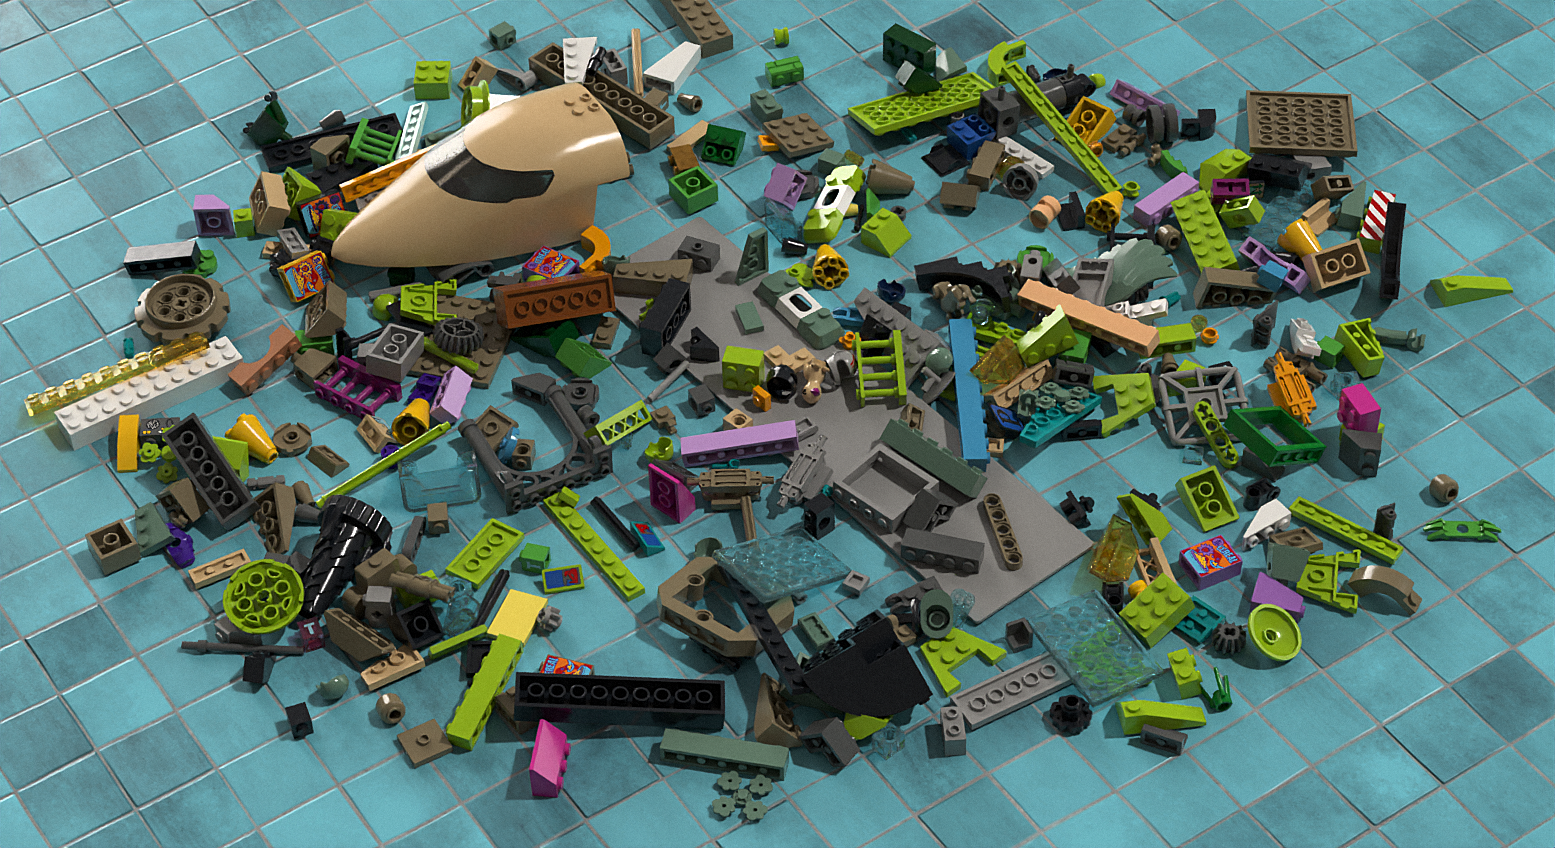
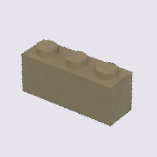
[966,140,1005,191]

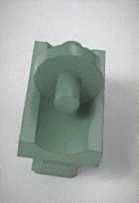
[1017,389,1039,423]

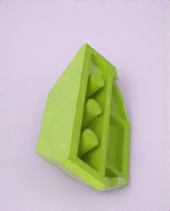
[1199,149,1252,193]

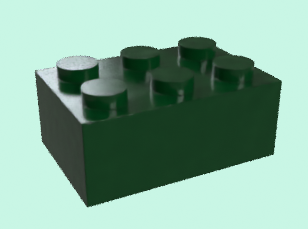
[883,23,936,75]

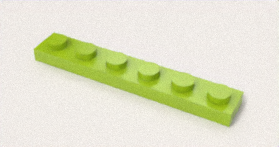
[1289,496,1404,565]

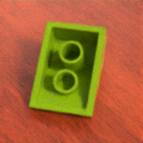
[282,166,321,221]
[1175,465,1240,532]

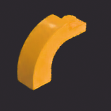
[579,225,611,273]

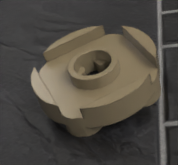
[273,422,312,457]

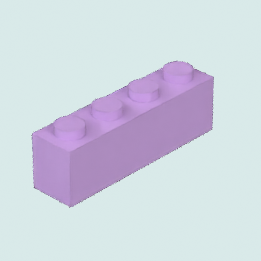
[1133,172,1199,227]

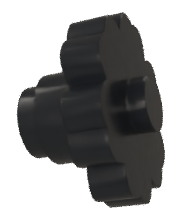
[1049,695,1093,734]

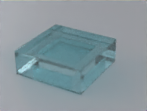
[1182,444,1204,466]

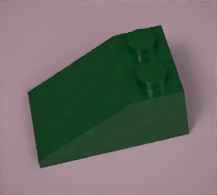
[510,318,580,358]

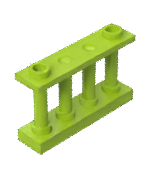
[852,330,907,407]

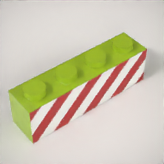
[1356,190,1396,254]

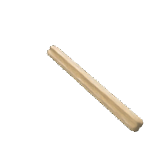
[631,28,644,97]

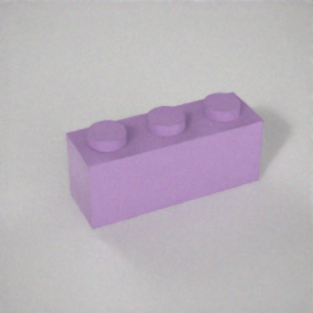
[429,366,473,424]

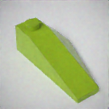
[1430,275,1513,307]
[1115,700,1207,735]

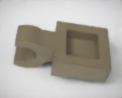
[650,406,677,435]
[983,409,1006,439]
[886,614,918,646]

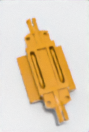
[1267,352,1317,427]

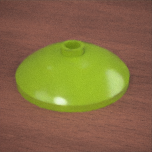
[1248,604,1302,662]

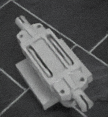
[777,434,834,509]

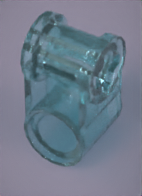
[950,588,975,629]

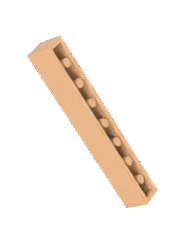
[1017,279,1160,358]

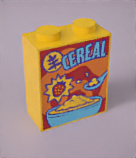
[277,251,335,302]

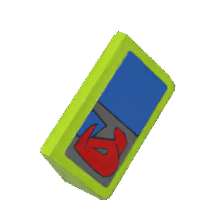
[541,564,585,594]

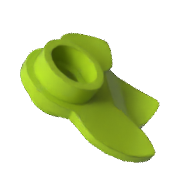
[785,263,814,287]

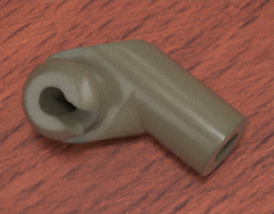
[1147,143,1163,167]

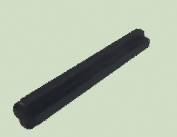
[590,496,640,551]
[470,569,510,629]

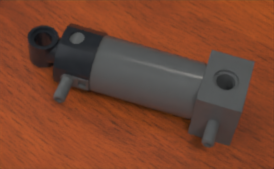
[978,64,1096,140]

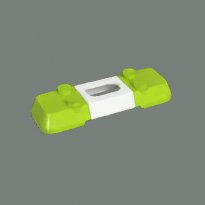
[803,165,866,243]

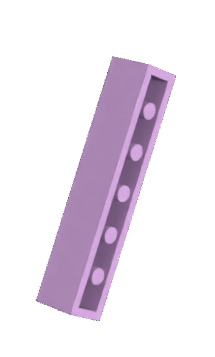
[681,420,799,467]

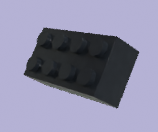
[639,278,691,357]

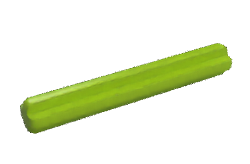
[424,337,479,374]

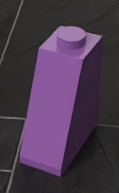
[1249,572,1306,625]

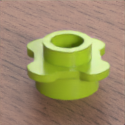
[1122,181,1140,197]

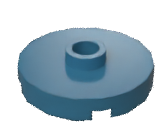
[498,427,520,464]

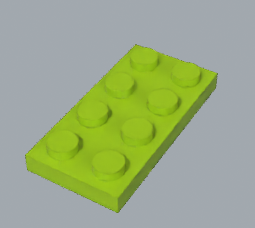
[445,518,525,589]

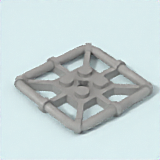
[1158,366,1249,446]

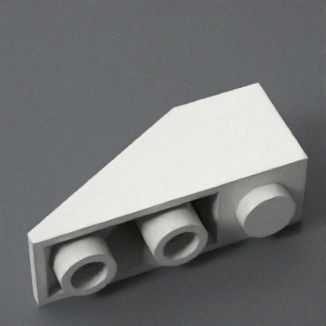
[1242,499,1291,551]

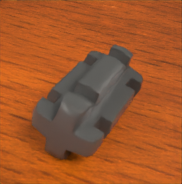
[1026,65,1041,83]

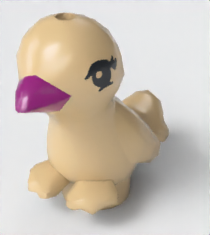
[802,358,830,404]

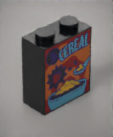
[295,189,348,239]

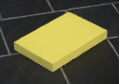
[487,589,548,647]

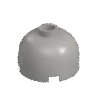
[1002,163,1039,200]

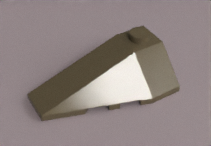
[253,482,296,555]
[754,672,803,748]

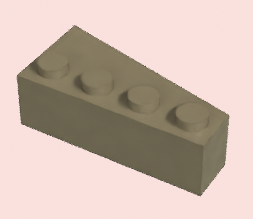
[1193,267,1277,308]

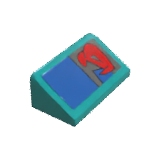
[630,521,665,557]

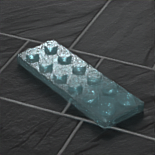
[1241,179,1319,253]

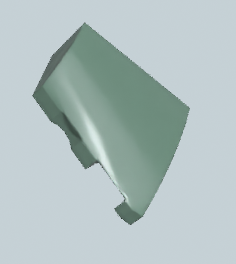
[936,47,967,82]

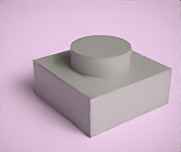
[842,570,870,596]

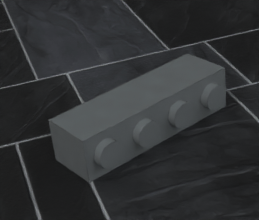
[901,528,985,574]

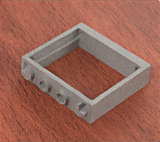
[833,443,939,533]

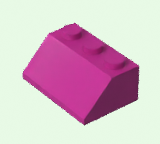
[529,719,571,798]

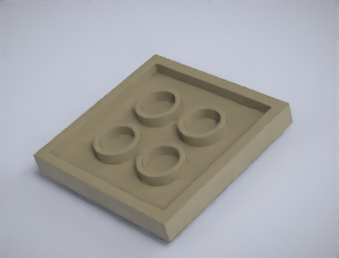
[762,113,834,158]

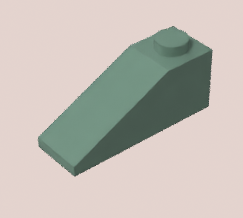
[1335,181,1366,231]

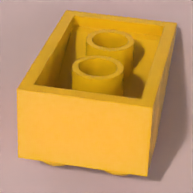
[1055,96,1117,146]

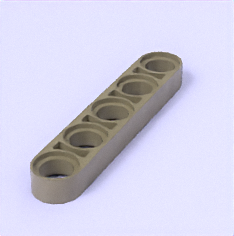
[983,493,1023,571]

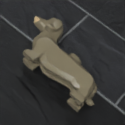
[933,281,976,321]

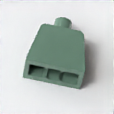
[1267,542,1310,587]

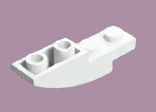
[1104,298,1168,326]
[1290,318,1322,358]

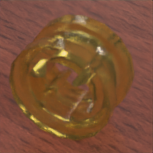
[1191,315,1208,332]

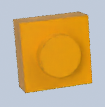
[758,135,779,152]
[752,385,771,412]

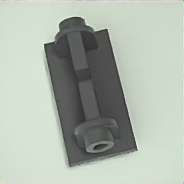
[1373,502,1397,540]

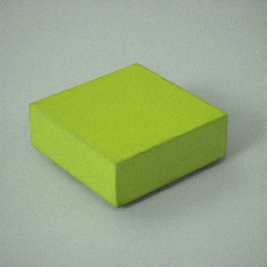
[558,486,580,507]

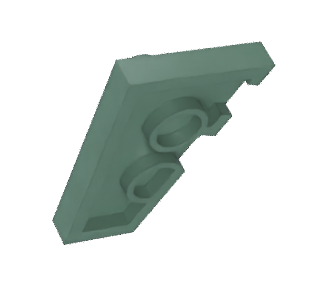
[735,227,769,286]
[135,502,176,558]

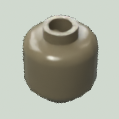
[1155,225,1182,251]
[1429,474,1459,503]
[376,693,406,724]

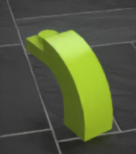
[987,40,1026,87]

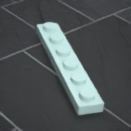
[395,101,429,161]

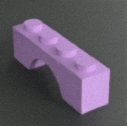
[1238,236,1311,295]

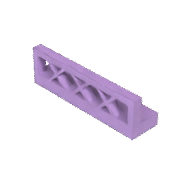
[1110,79,1181,116]

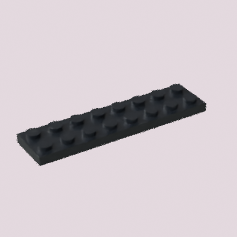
[260,113,403,173]

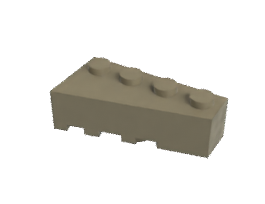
[613,259,693,297]

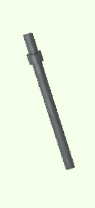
[181,640,304,655]

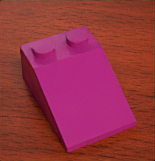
[648,463,696,523]

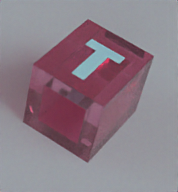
[297,617,326,653]

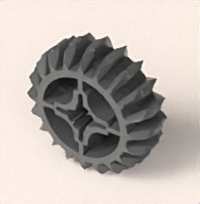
[433,316,484,355]

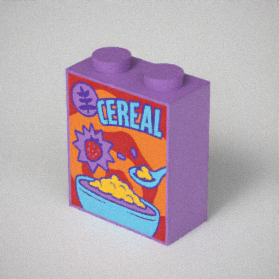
[522,245,580,281]
[1178,535,1243,591]

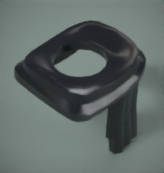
[891,598,923,637]

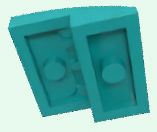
[1175,595,1226,644]

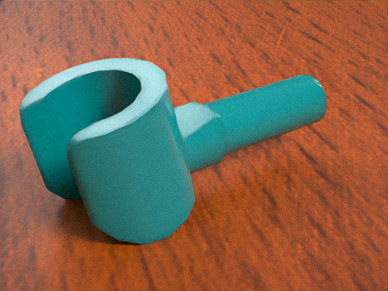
[712,459,740,469]

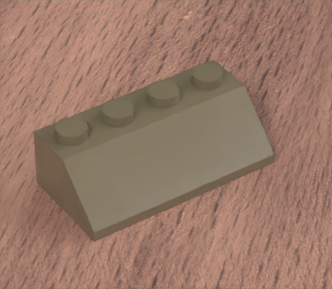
[305,280,347,338]

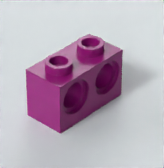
[1210,179,1250,205]

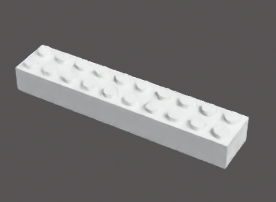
[54,336,244,451]

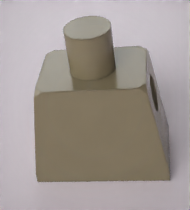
[291,348,338,391]

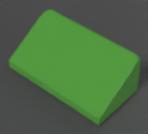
[866,188,880,221]

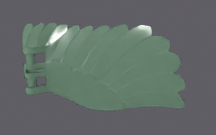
[1046,238,1177,306]

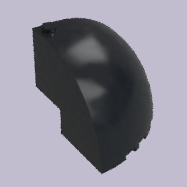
[800,609,933,717]

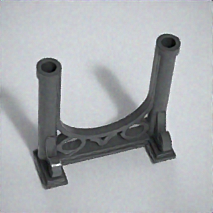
[458,385,613,514]

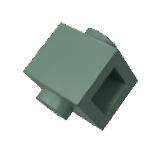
[489,21,516,51]

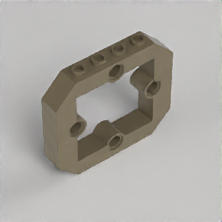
[656,557,795,657]

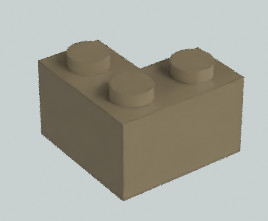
[155,477,210,525]

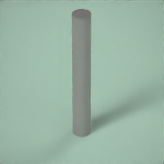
[647,360,690,402]

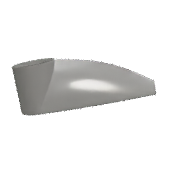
[496,68,538,91]

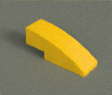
[117,414,141,473]

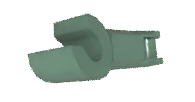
[1374,327,1426,352]

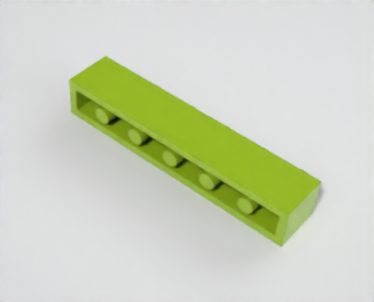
[446,633,524,751]

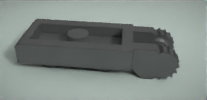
[885,576,943,613]

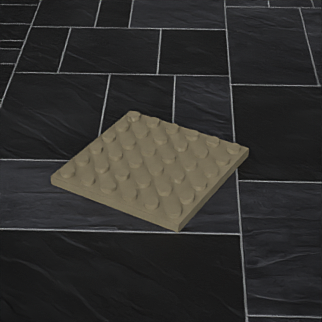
[1246,90,1358,158]
[406,294,516,389]

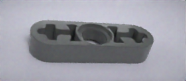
[402,516,426,563]

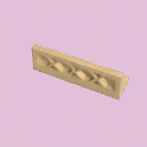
[983,359,1053,408]
[1133,537,1177,586]

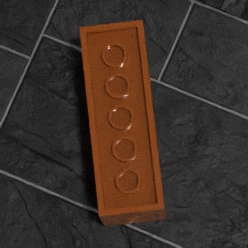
[493,270,616,329]

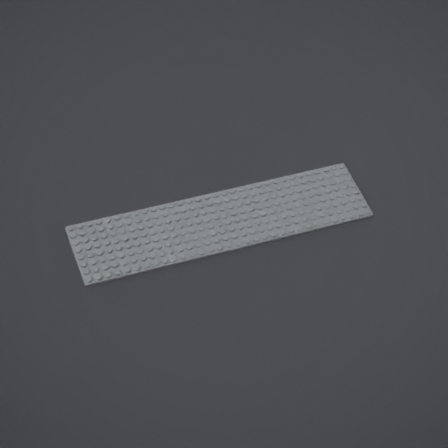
[603,217,1094,624]

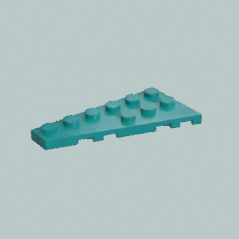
[1019,383,1102,448]

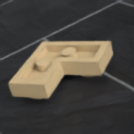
[764,345,816,373]

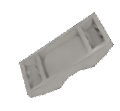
[1073,258,1114,307]

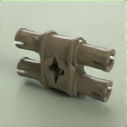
[1263,346,1328,393]
[389,570,456,602]

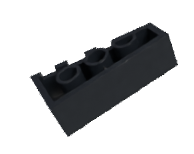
[305,152,378,193]

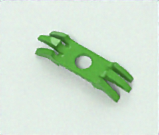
[1423,518,1501,542]

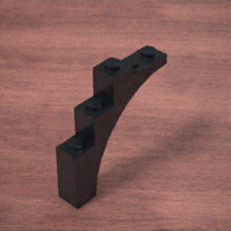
[1377,202,1406,300]
[914,256,1014,313]

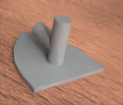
[921,366,956,404]

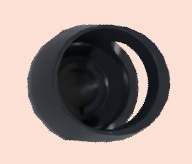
[766,364,798,400]

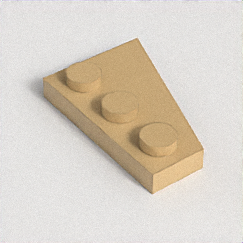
[360,644,426,691]

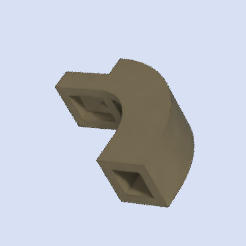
[1347,565,1422,615]

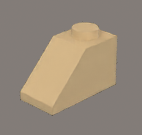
[458,56,498,90]

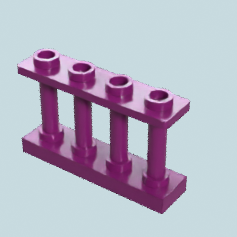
[313,355,403,420]

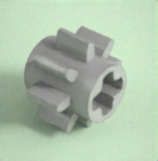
[537,605,563,632]

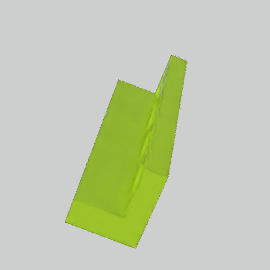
[583,399,653,446]

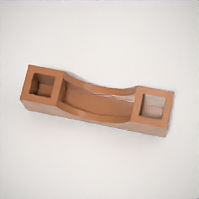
[228,324,302,396]

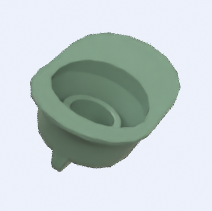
[920,589,953,639]

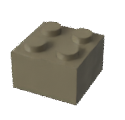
[85,518,141,575]

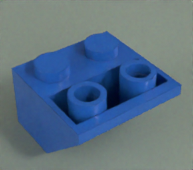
[947,113,996,160]

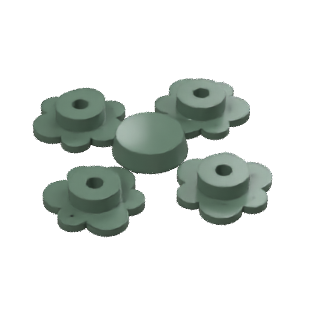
[1034,382,1090,413]
[712,771,773,821]

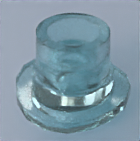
[969,299,995,325]

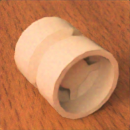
[1029,195,1061,229]

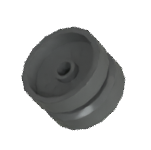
[1145,103,1179,144]

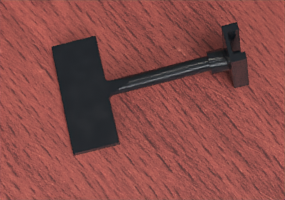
[335,300,433,360]

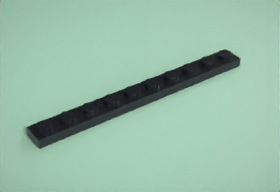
[717,558,811,696]

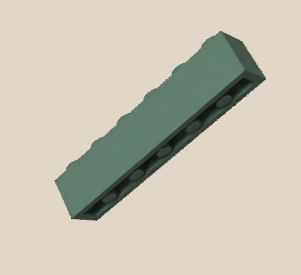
[879,418,988,498]
[660,728,789,781]

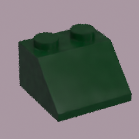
[895,60,943,94]

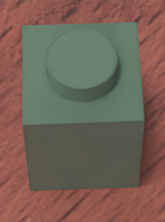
[818,148,846,175]

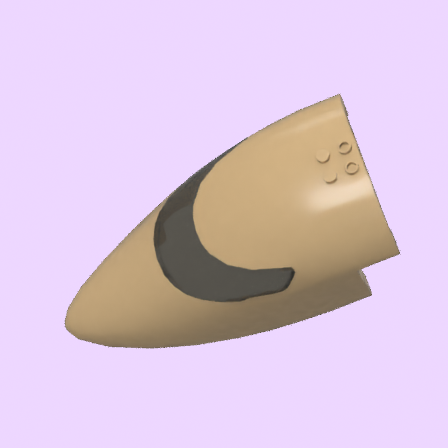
[331,82,630,267]

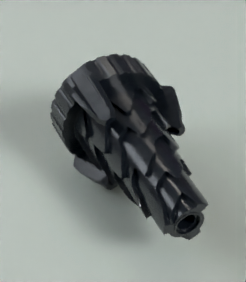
[298,495,393,623]

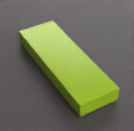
[428,624,488,660]

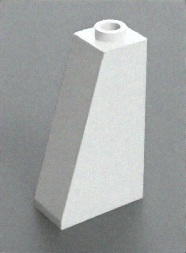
[643,41,701,95]

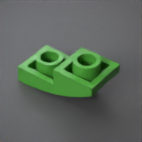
[1160,150,1188,179]

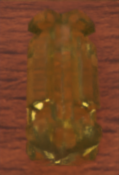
[844,149,865,166]

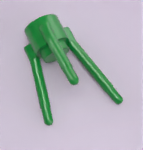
[1200,667,1233,711]

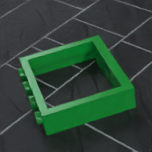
[1223,406,1327,467]

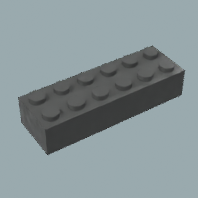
[162,412,261,531]

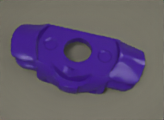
[165,523,195,568]

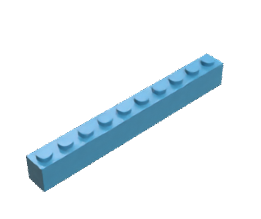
[948,319,990,472]

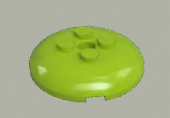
[223,559,304,635]

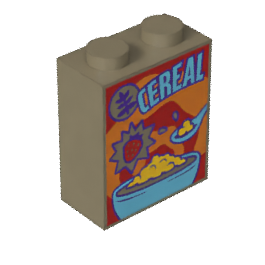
[539,654,595,675]

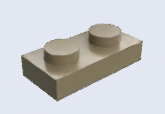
[592,316,620,349]

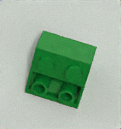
[701,124,746,165]

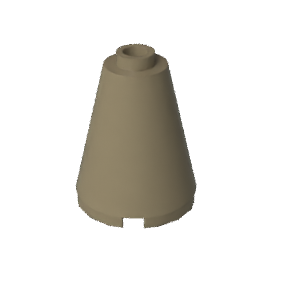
[865,159,915,194]

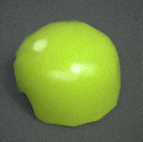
[372,294,399,321]
[644,437,674,463]

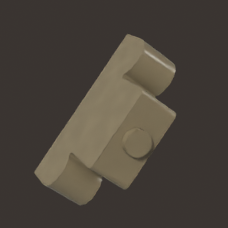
[342,548,418,619]

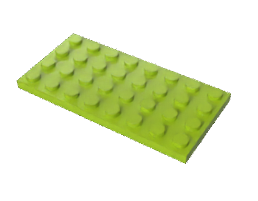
[847,72,996,136]

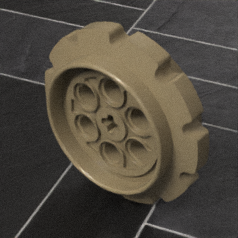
[134,274,231,346]

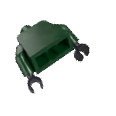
[243,91,293,145]

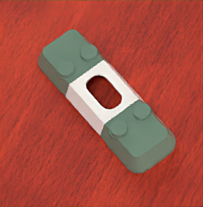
[757,270,845,350]

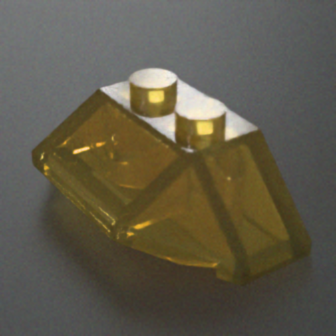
[969,335,1025,385]
[1087,514,1140,582]

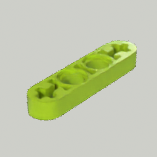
[1193,401,1239,469]

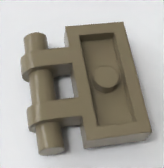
[1101,123,1147,156]

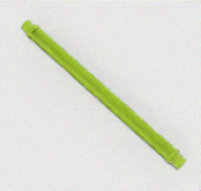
[315,421,452,509]

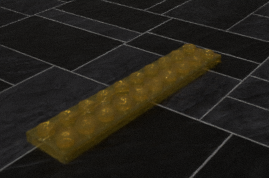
[24,331,210,416]

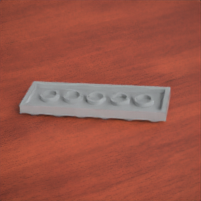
[950,648,1078,730]

